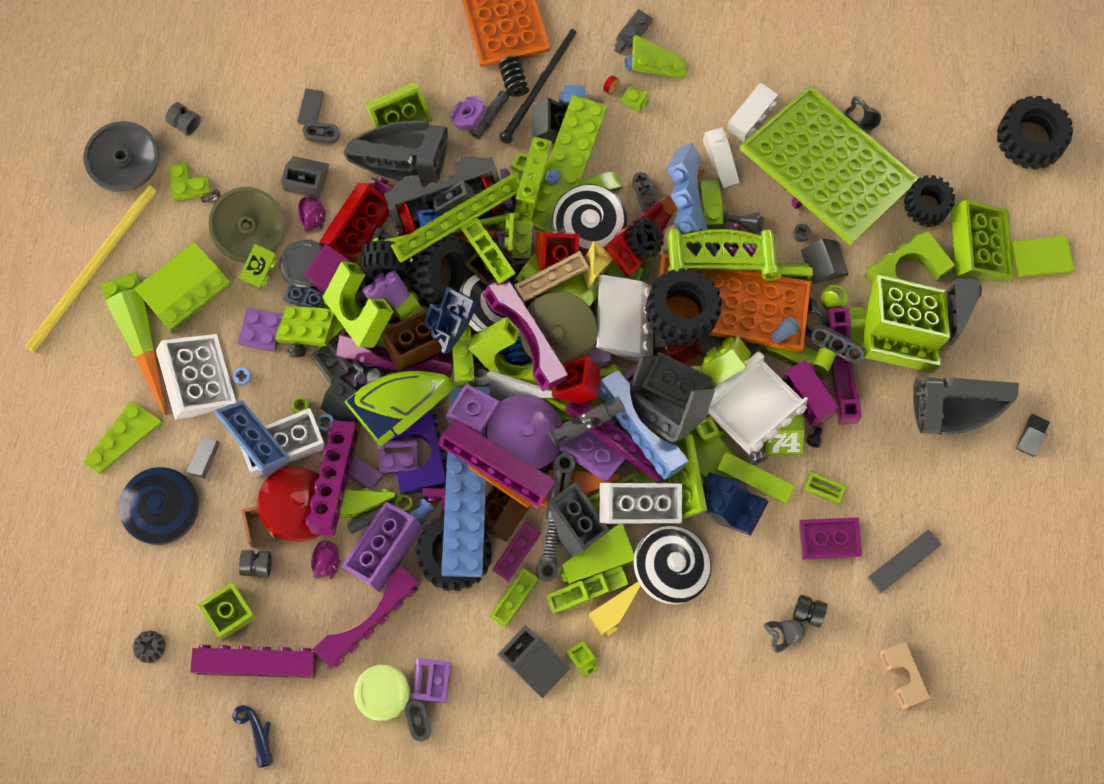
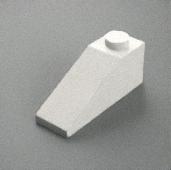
[703,127,740,189]

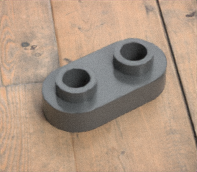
[303,122,340,144]
[405,700,431,742]

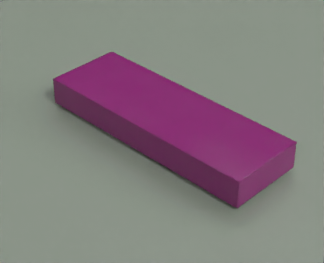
[492,522,542,582]

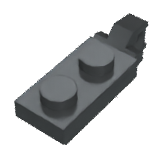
[614,9,653,54]

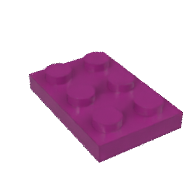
[799,517,862,560]

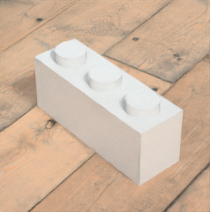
[726,83,778,142]

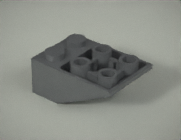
[498,624,570,699]

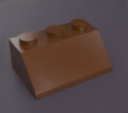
[381,309,442,372]
[484,486,530,542]

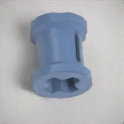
[409,498,435,524]

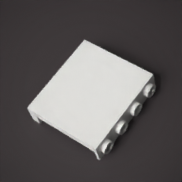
[707,351,808,455]

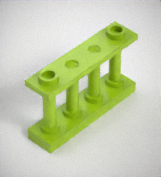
[514,137,552,221]

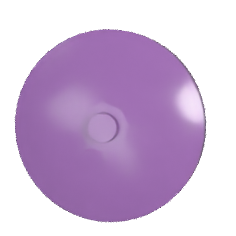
[486,395,563,470]

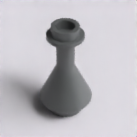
[723,210,764,234]

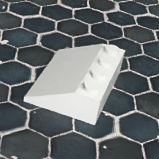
[597,275,653,363]
[156,334,236,420]

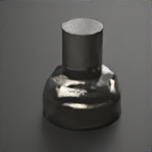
[201,189,221,204]

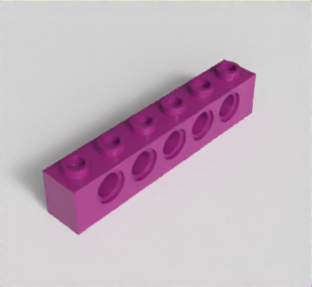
[306,420,359,536]

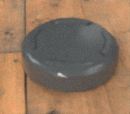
[279,240,323,290]

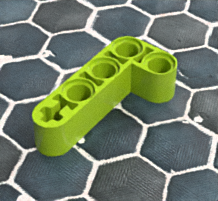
[757,344,836,379]

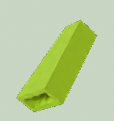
[560,523,634,586]

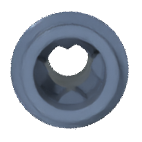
[771,317,800,344]

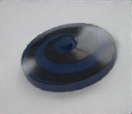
[119,467,199,545]

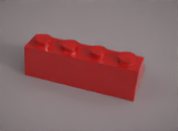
[319,183,389,262]

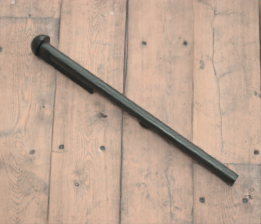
[500,29,577,144]

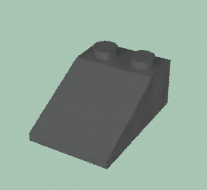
[946,278,982,345]
[547,482,610,557]

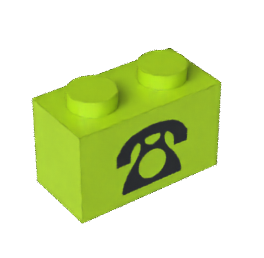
[238,244,277,289]

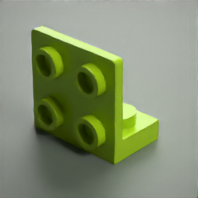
[504,213,533,260]

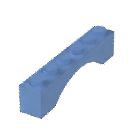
[598,370,688,480]

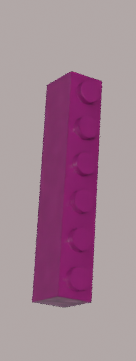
[438,419,556,508]
[190,645,316,678]

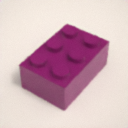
[782,360,838,429]

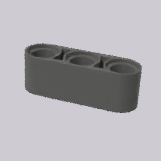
[811,324,864,363]

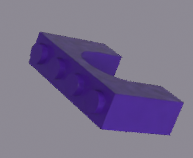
[390,409,447,495]

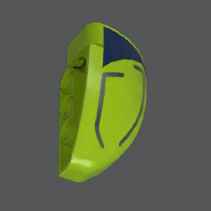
[344,371,456,447]

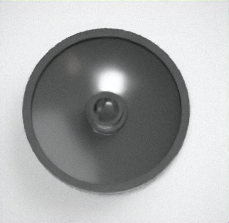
[83,121,159,192]

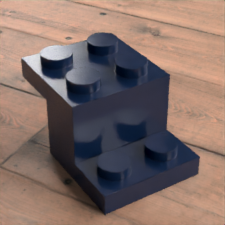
[702,472,769,536]

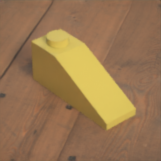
[589,582,641,636]

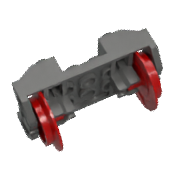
[384,156,501,236]

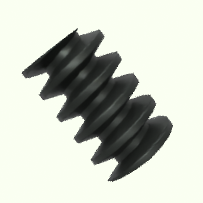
[499,55,529,97]

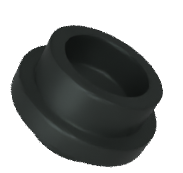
[288,344,307,357]

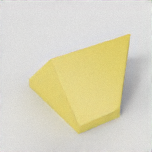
[582,241,613,288]

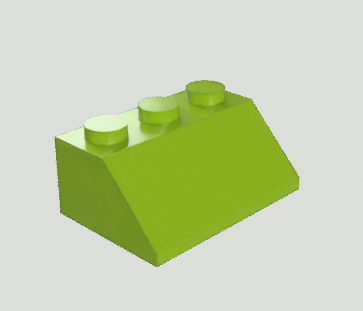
[365,82,432,128]

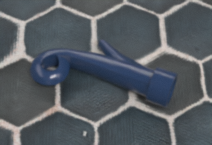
[232,705,274,768]

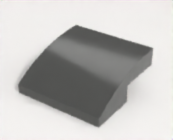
[311,337,363,384]

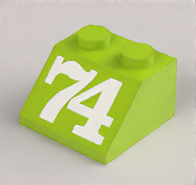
[763,413,804,456]

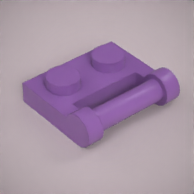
[378,437,419,474]
[410,658,451,703]

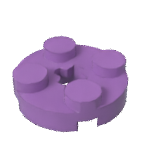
[451,96,488,130]

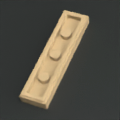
[514,251,590,303]

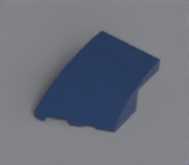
[424,287,478,353]

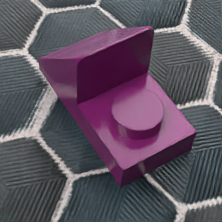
[423,488,446,514]

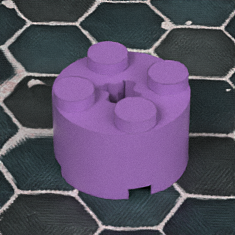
[363,270,409,307]

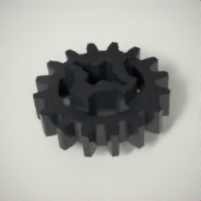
[626,217,664,259]

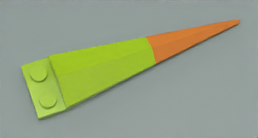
[100,272,167,415]

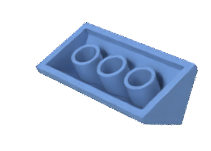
[214,400,290,478]

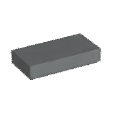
[297,88,324,125]

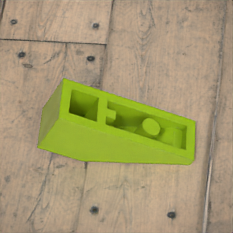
[700,180,723,230]

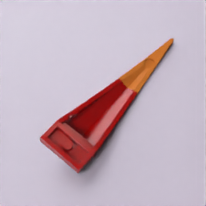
[604,169,705,276]

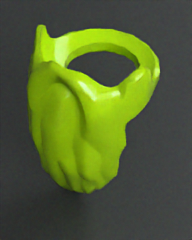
[820,285,848,310]

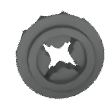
[132,630,166,663]

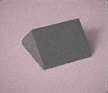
[801,238,849,285]

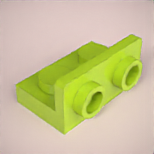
[778,263,813,282]

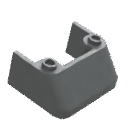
[630,355,715,442]

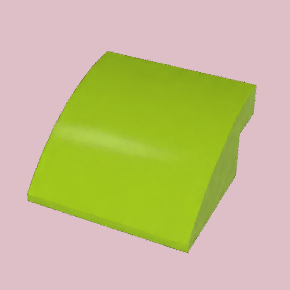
[864,274,950,373]

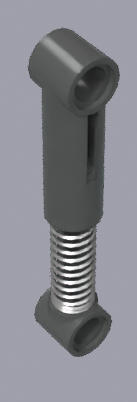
[536,453,575,581]

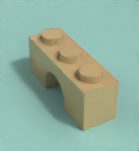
[879,641,930,709]

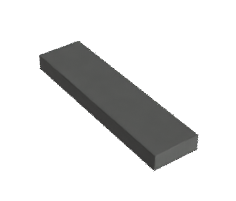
[868,530,941,593]

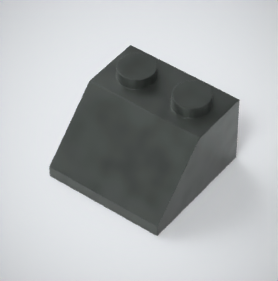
[532,98,568,143]
[320,377,359,424]

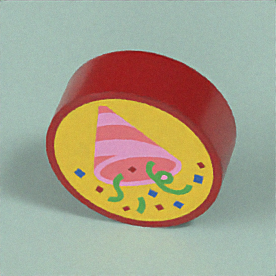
[603,75,619,95]

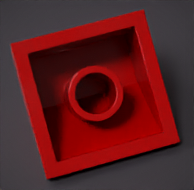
[535,231,580,271]
[551,356,600,404]

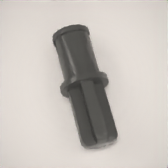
[347,506,381,534]

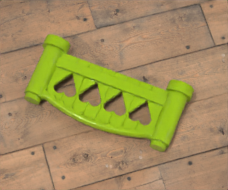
[667,229,781,281]

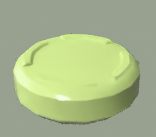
[354,665,410,721]

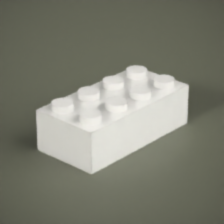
[240,408,325,478]
[600,483,682,523]

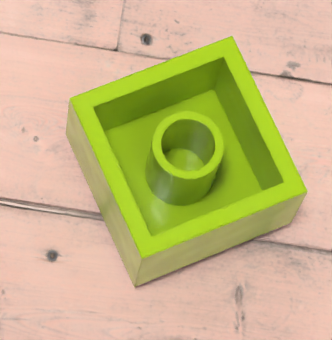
[701,335,751,387]
[198,582,257,641]

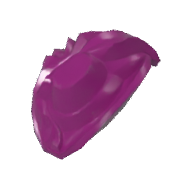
[298,197,326,232]
[311,540,341,579]

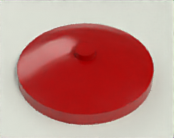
[257,467,331,542]

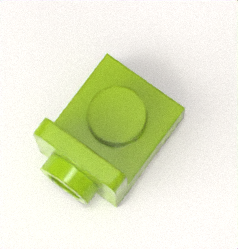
[620,86,650,113]
[567,641,599,677]

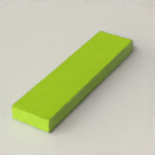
[716,452,795,504]

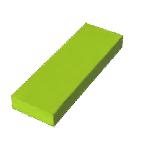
[489,567,540,628]

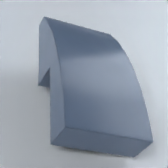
[283,285,324,308]

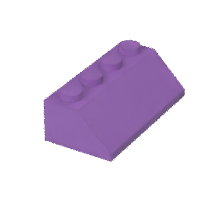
[341,501,424,592]

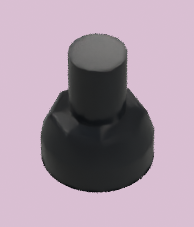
[806,427,823,448]

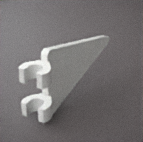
[475,369,553,400]

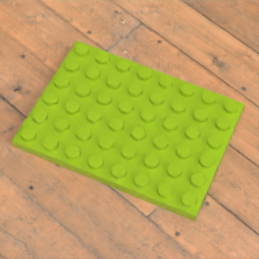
[740,86,918,245]

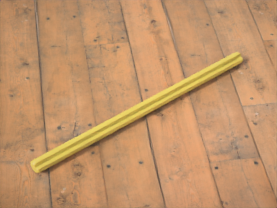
[25,185,157,352]

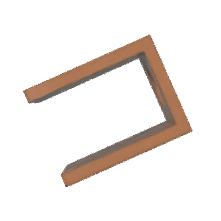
[241,506,278,547]

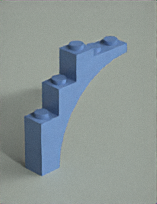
[667,143,718,257]

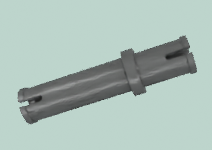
[470,90,509,139]

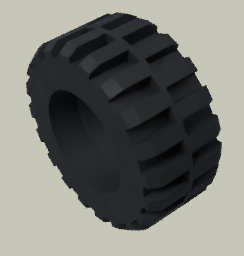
[997,96,1073,170]
[409,236,476,306]
[645,268,722,346]
[415,514,492,592]

